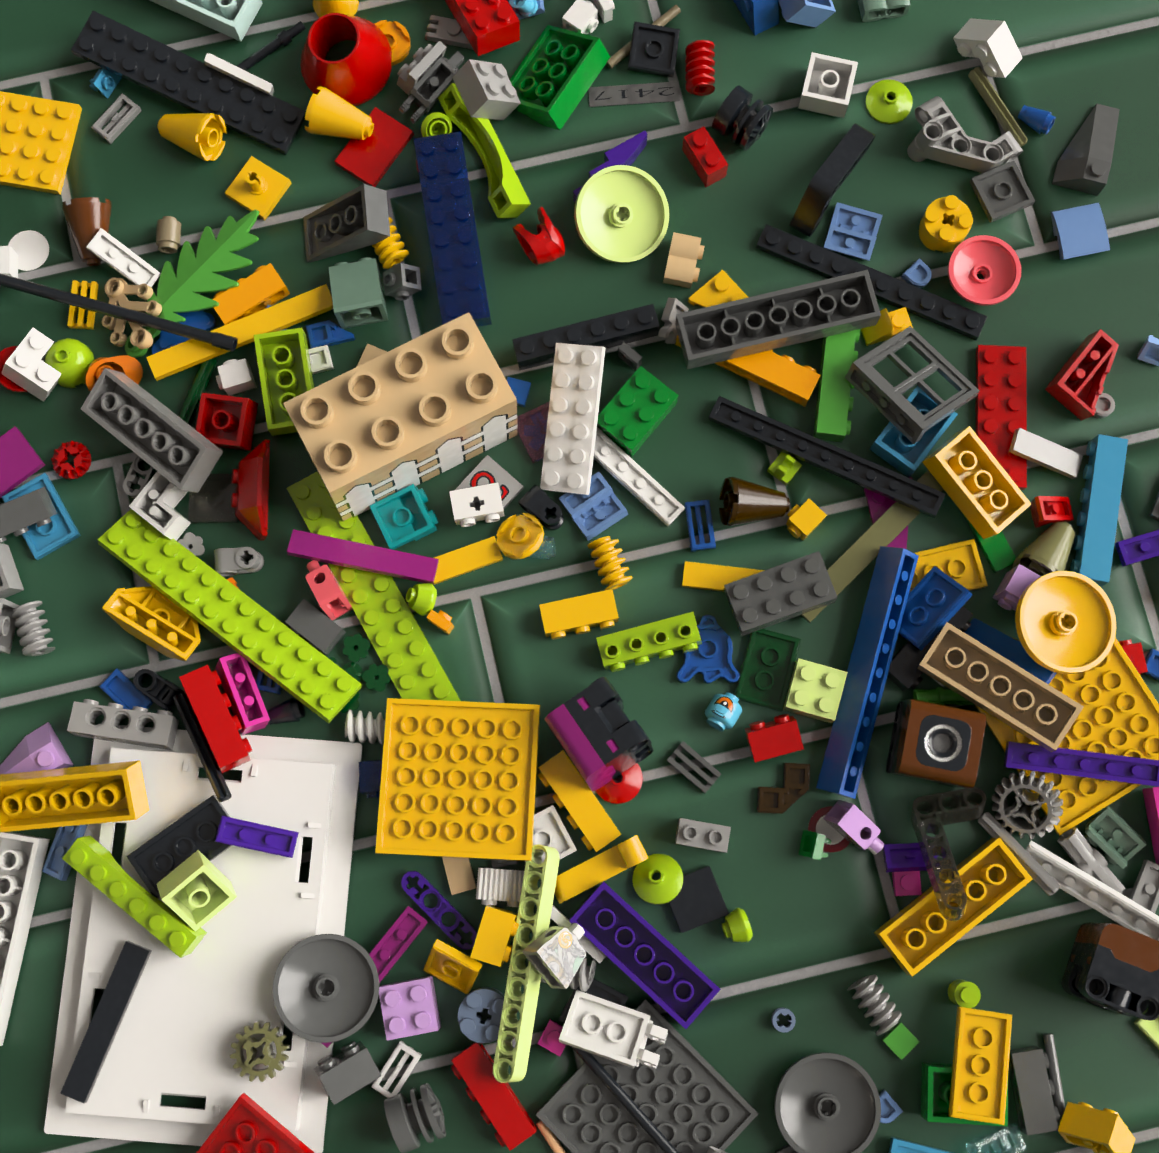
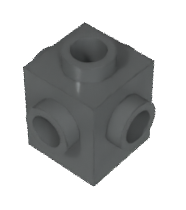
[383,263,422,301]

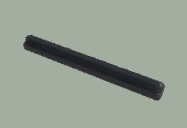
[173,693,232,802]

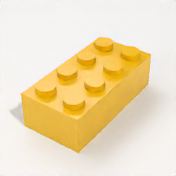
[922,426,1031,539]

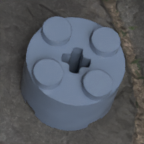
[458,987,505,1043]

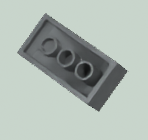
[303,184,390,263]

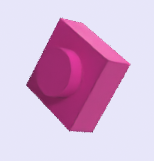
[892,871,922,896]
[537,1019,566,1056]

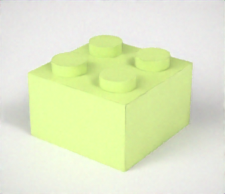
[783,658,848,723]
[156,850,237,931]

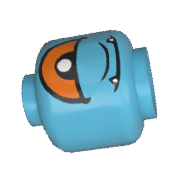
[705,692,742,731]

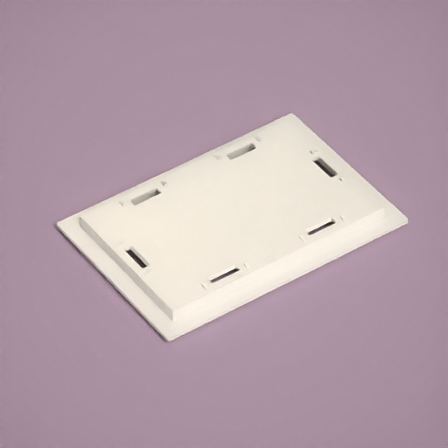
[44,724,363,1153]

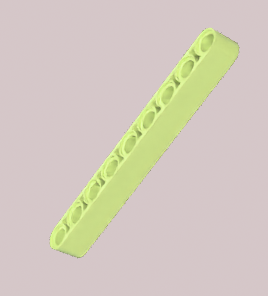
[493,844,560,1083]

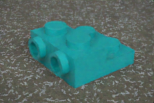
[370,484,439,550]

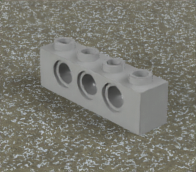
[67,699,179,750]

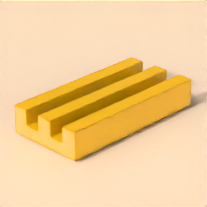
[67,280,99,330]

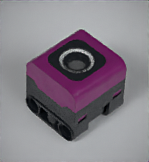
[545,676,653,791]

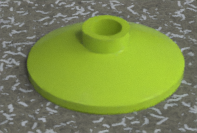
[865,79,913,124]
[632,854,683,905]

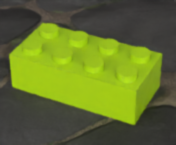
[254,328,314,436]

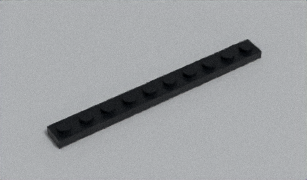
[756,224,987,340]
[709,396,946,518]

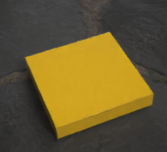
[423,939,483,994]

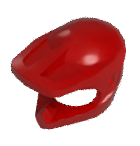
[512,206,565,265]

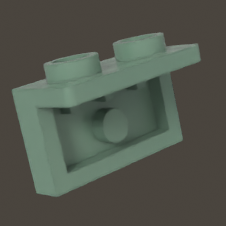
[1085,806,1146,869]

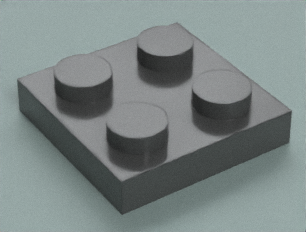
[970,161,1035,223]

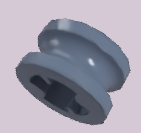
[771,1007,796,1033]

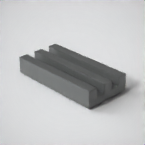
[667,741,721,793]

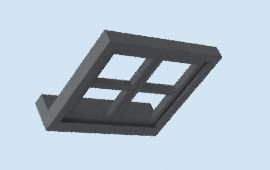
[845,326,980,444]

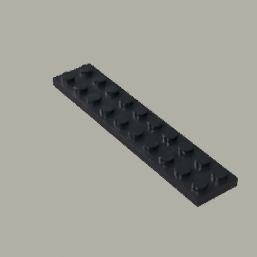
[71,11,306,155]

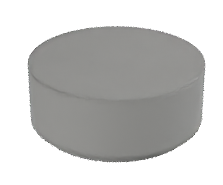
[1094,393,1115,418]

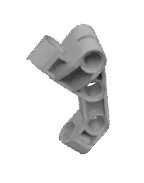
[907,96,1023,173]

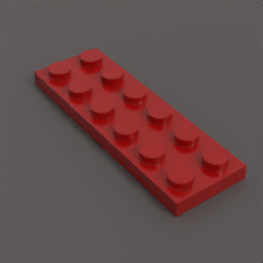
[976,345,1027,490]

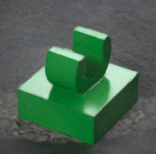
[798,830,831,860]

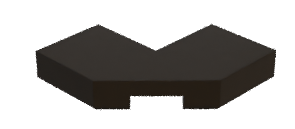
[757,763,810,814]

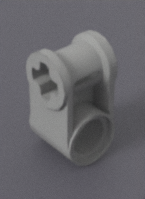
[214,547,264,576]

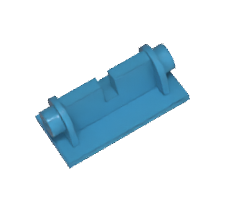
[89,68,122,98]

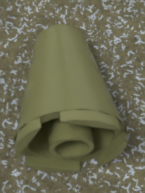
[1013,522,1075,576]

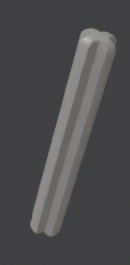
[978,812,1060,896]

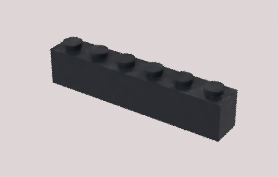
[512,304,659,371]

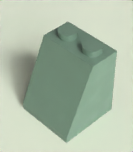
[328,257,389,329]

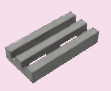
[91,93,142,144]

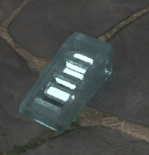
[965,1123,1028,1153]

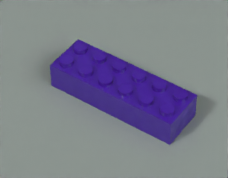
[569,881,721,1029]

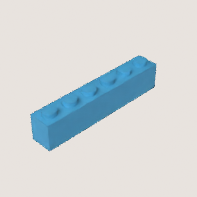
[1070,434,1128,587]

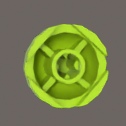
[44,338,95,388]

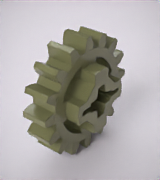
[230,1021,290,1082]

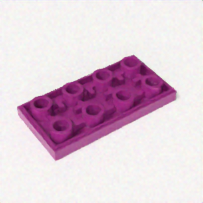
[0,426,45,498]

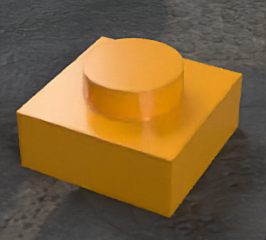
[426,610,454,635]

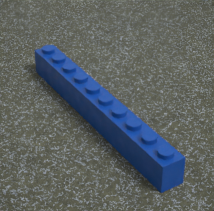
[816,546,919,799]

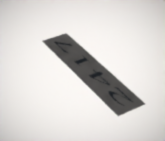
[588,81,680,107]

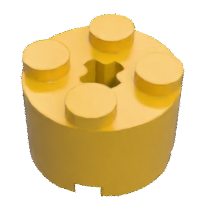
[919,195,973,253]

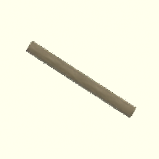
[606,5,681,69]

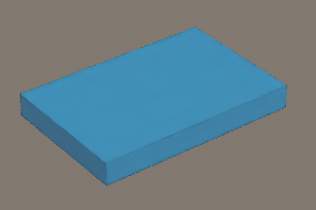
[2,473,81,560]

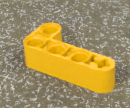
[554,835,649,904]

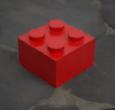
[196,393,258,451]

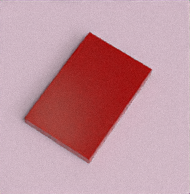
[334,107,414,187]

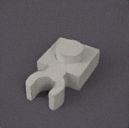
[658,298,689,344]

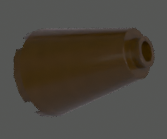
[719,477,790,526]

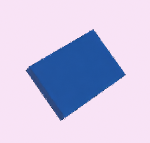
[899,566,972,651]

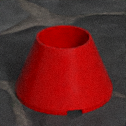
[301,13,392,106]

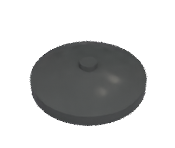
[273,934,379,1043]
[774,1052,881,1153]

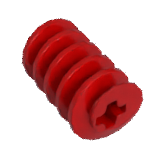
[685,40,715,96]

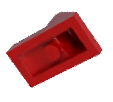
[1030,496,1074,528]

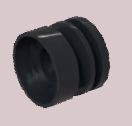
[712,85,773,151]

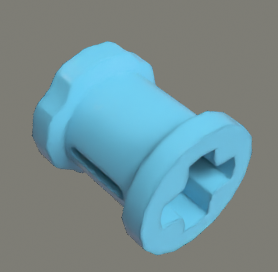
[509,0,538,18]

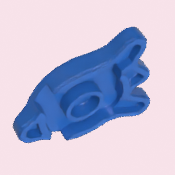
[151,310,216,354]
[676,615,740,684]

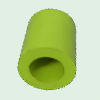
[948,979,981,1008]

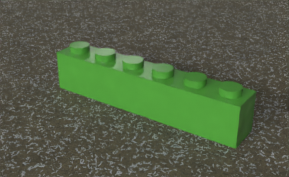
[813,329,860,442]

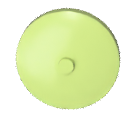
[574,165,669,263]

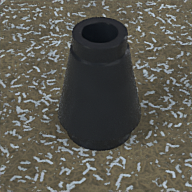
[267,698,305,725]

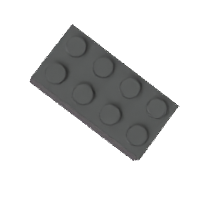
[724,551,838,636]

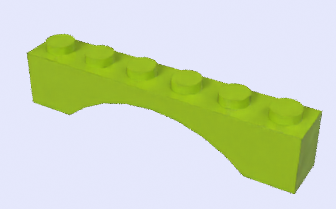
[438,83,531,218]
[62,836,207,958]

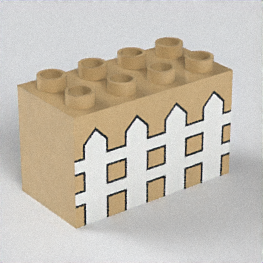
[283,312,518,521]

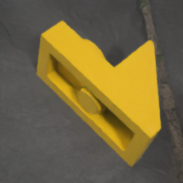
[860,307,913,346]

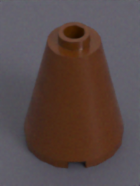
[62,197,112,266]

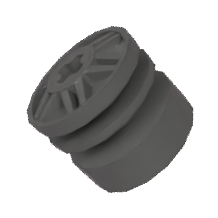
[384,1083,446,1153]

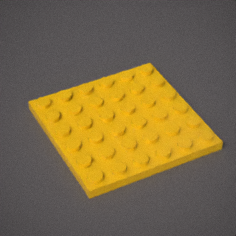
[975,637,1159,835]
[375,698,540,861]

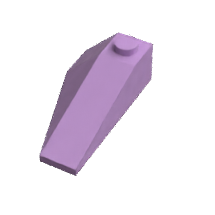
[0,722,73,774]

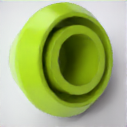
[421,112,452,144]
[406,583,437,616]
[721,908,753,942]

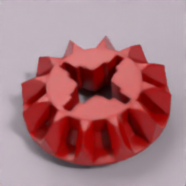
[51,440,91,479]

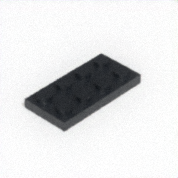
[126,795,233,899]

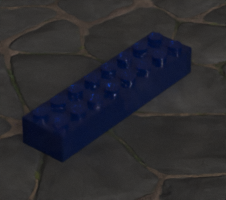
[414,132,492,327]

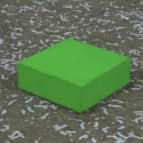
[882,1021,920,1060]

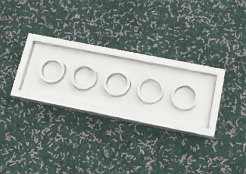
[540,343,605,495]

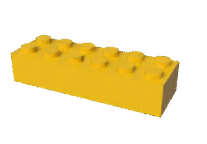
[0,760,149,832]
[874,837,1033,977]

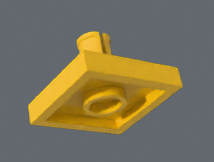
[225,156,292,220]

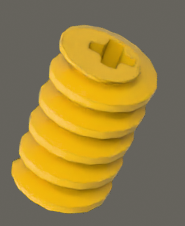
[372,217,409,269]
[588,536,632,591]

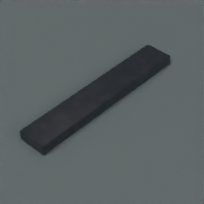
[60,941,152,1104]

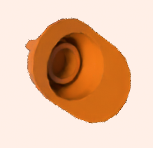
[85,355,143,391]

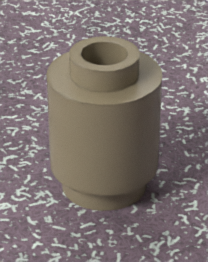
[156,216,181,254]

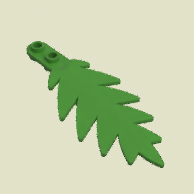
[125,209,260,358]

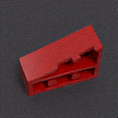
[1045,329,1119,421]

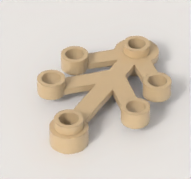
[102,277,162,349]

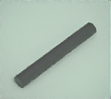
[1043,1033,1066,1116]

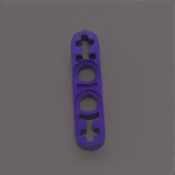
[401,871,478,950]

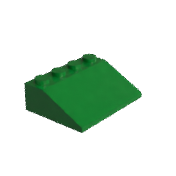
[510,25,610,130]

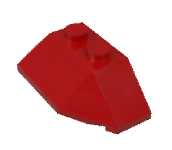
[231,440,270,541]

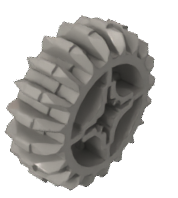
[992,770,1063,840]

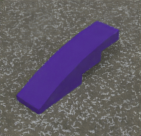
[573,131,648,203]

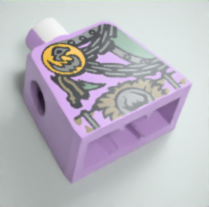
[823,800,884,855]

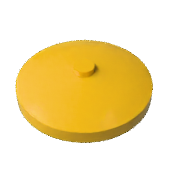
[1015,571,1116,674]

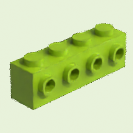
[596,612,702,672]

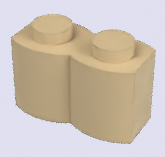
[663,232,705,288]

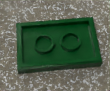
[734,629,801,712]

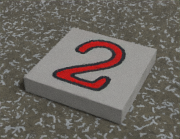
[455,455,524,523]

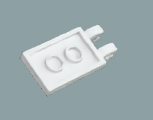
[559,990,668,1069]

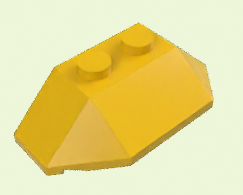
[102,586,201,661]

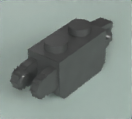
[399,51,465,124]

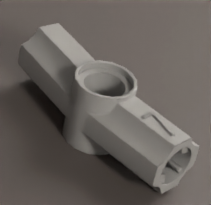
[1057,827,1125,893]

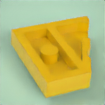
[688,270,748,307]

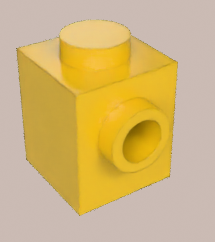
[786,499,827,541]

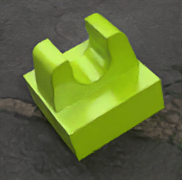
[767,452,802,485]

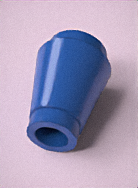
[1018,105,1056,135]

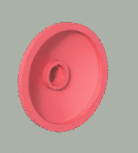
[948,235,1021,306]

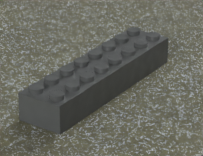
[675,270,881,369]

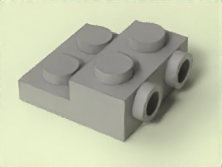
[397,41,447,95]

